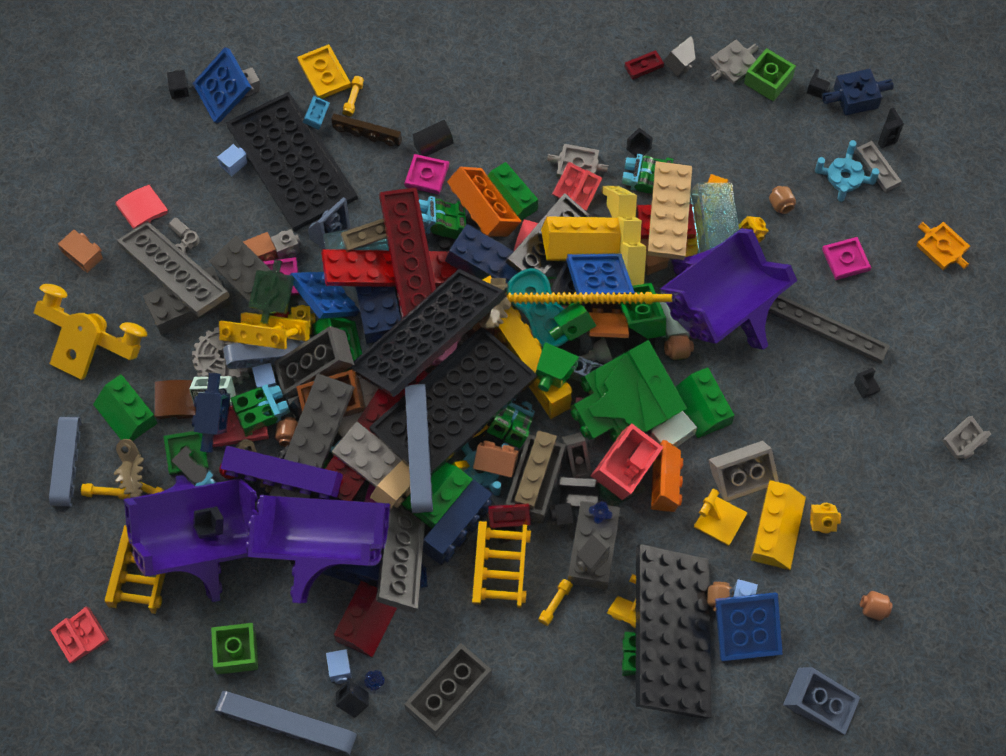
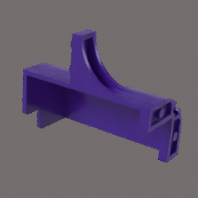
[660,228,797,350]
[124,475,259,602]
[246,495,390,603]

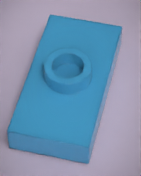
[302,96,330,130]

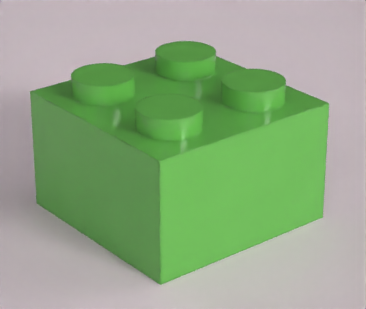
[744,48,796,101]
[211,623,258,675]

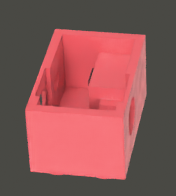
[591,423,663,500]

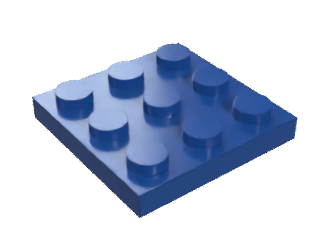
[193,48,252,123]
[566,254,635,295]
[287,272,360,319]
[715,592,783,661]

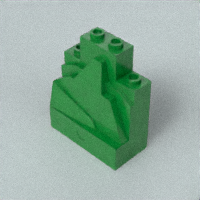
[570,340,687,443]

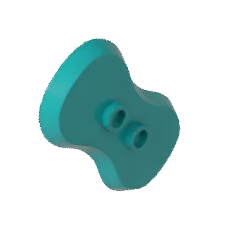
[506,268,568,347]

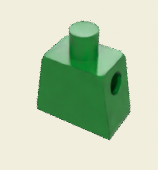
[549,302,597,341]
[536,342,579,392]

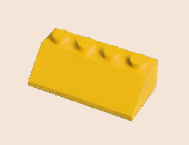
[541,217,621,261]
[751,480,806,570]

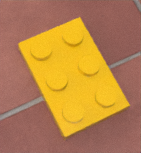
[297,44,351,99]

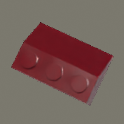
[334,581,397,658]

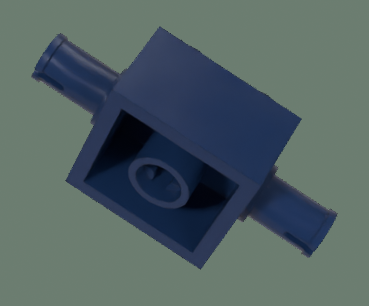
[822,69,894,116]
[192,373,231,452]

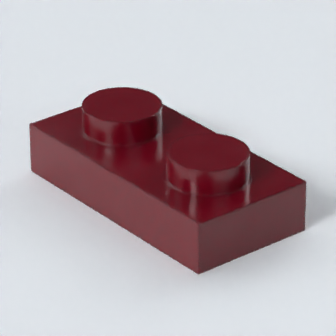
[624,50,664,80]
[488,504,531,528]

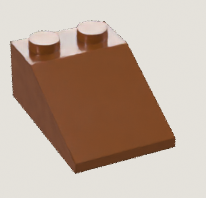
[587,308,629,338]
[296,370,366,417]

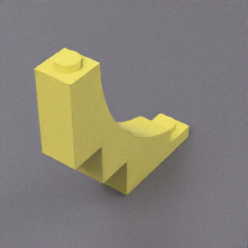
[602,186,646,286]

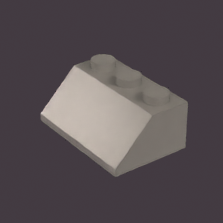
[709,441,779,502]

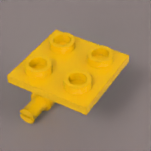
[694,489,747,546]
[607,574,636,628]

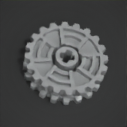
[192,327,253,385]

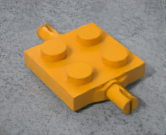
[916,222,970,270]

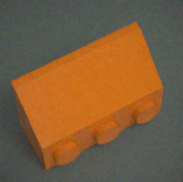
[651,440,683,512]

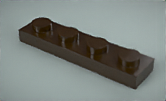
[331,113,402,146]

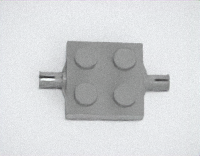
[710,39,759,84]
[547,144,609,178]

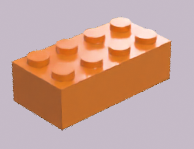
[447,167,522,237]

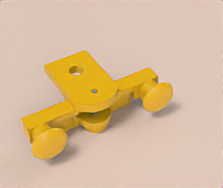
[34,284,148,380]

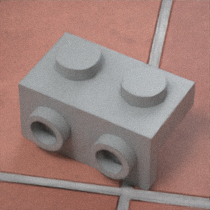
[942,416,991,459]

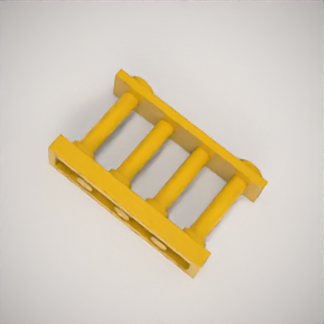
[219,312,310,349]
[472,521,531,608]
[105,525,166,614]

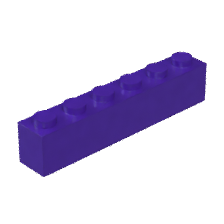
[220,446,343,500]

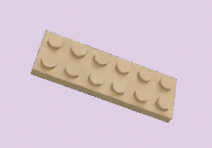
[647,161,692,260]

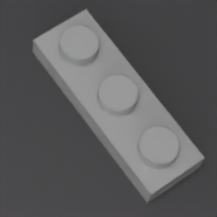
[856,141,902,192]

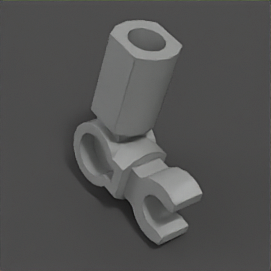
[168,218,200,254]

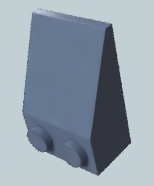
[308,197,351,249]
[783,667,860,735]

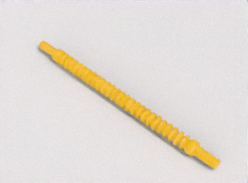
[507,292,672,304]

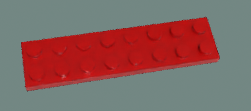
[321,249,458,287]

